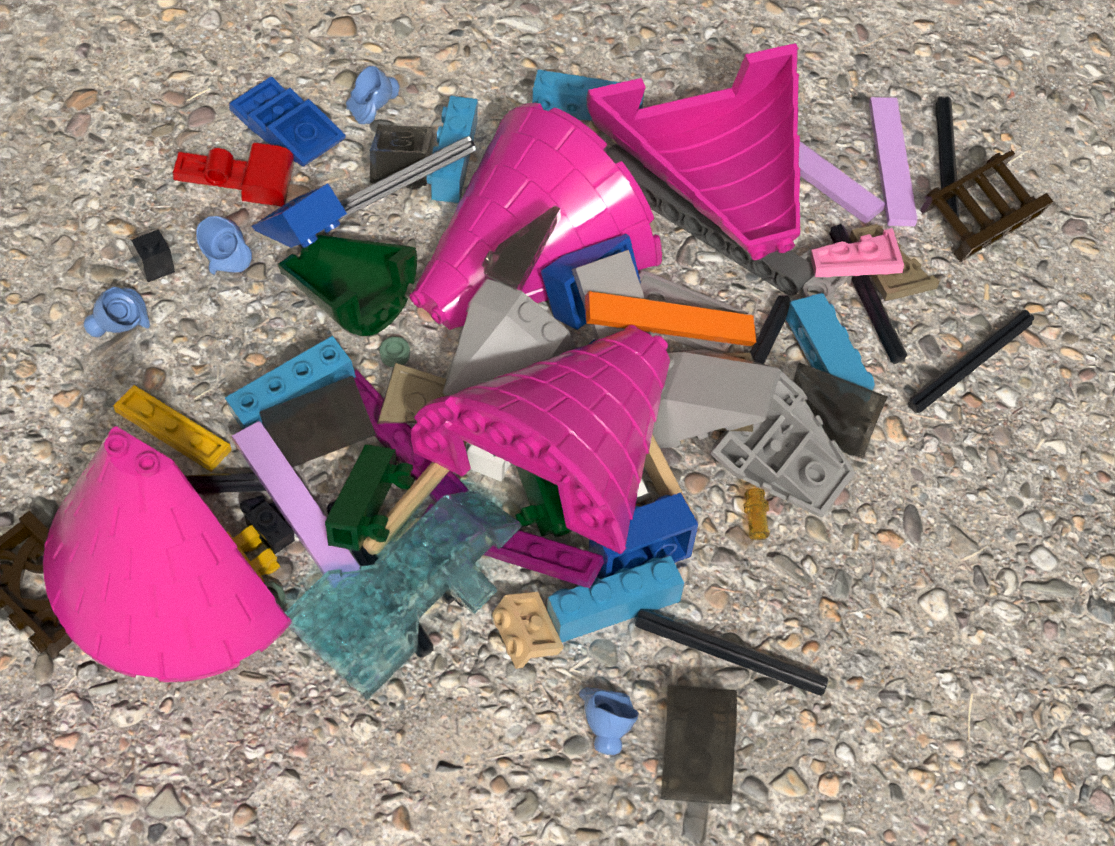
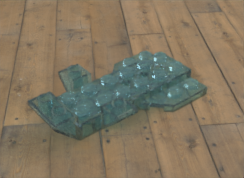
[285,490,522,700]

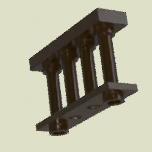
[920,150,1053,262]

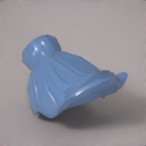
[346,66,400,124]
[196,216,252,275]
[83,287,150,337]
[579,687,639,755]

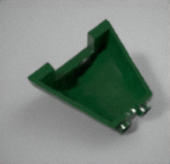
[278,235,417,336]

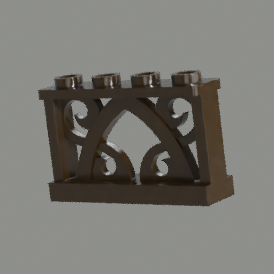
[0,511,73,659]

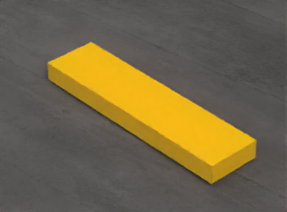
[113,385,232,472]

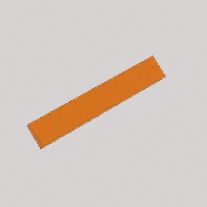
[585,291,756,346]

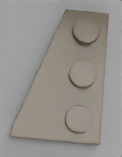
[850,224,940,301]
[377,363,446,424]

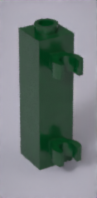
[325,444,414,551]
[493,455,572,537]

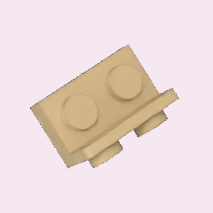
[492,592,564,669]

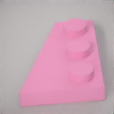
[811,228,904,277]

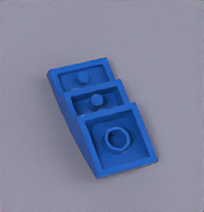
[229,76,346,167]

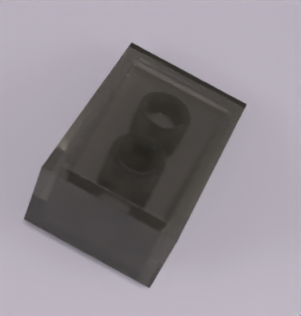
[370,125,433,189]
[482,206,561,291]
[793,362,887,459]
[258,376,376,467]
[661,685,737,805]

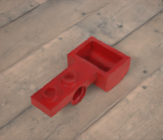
[173,143,294,207]

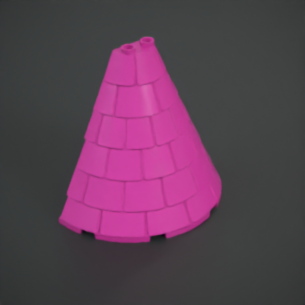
[587,43,801,260]
[410,103,662,330]
[411,325,670,554]
[43,426,292,682]

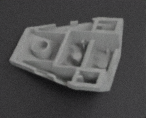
[443,278,576,396]
[652,349,781,448]
[710,370,856,517]

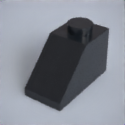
[125,229,175,282]

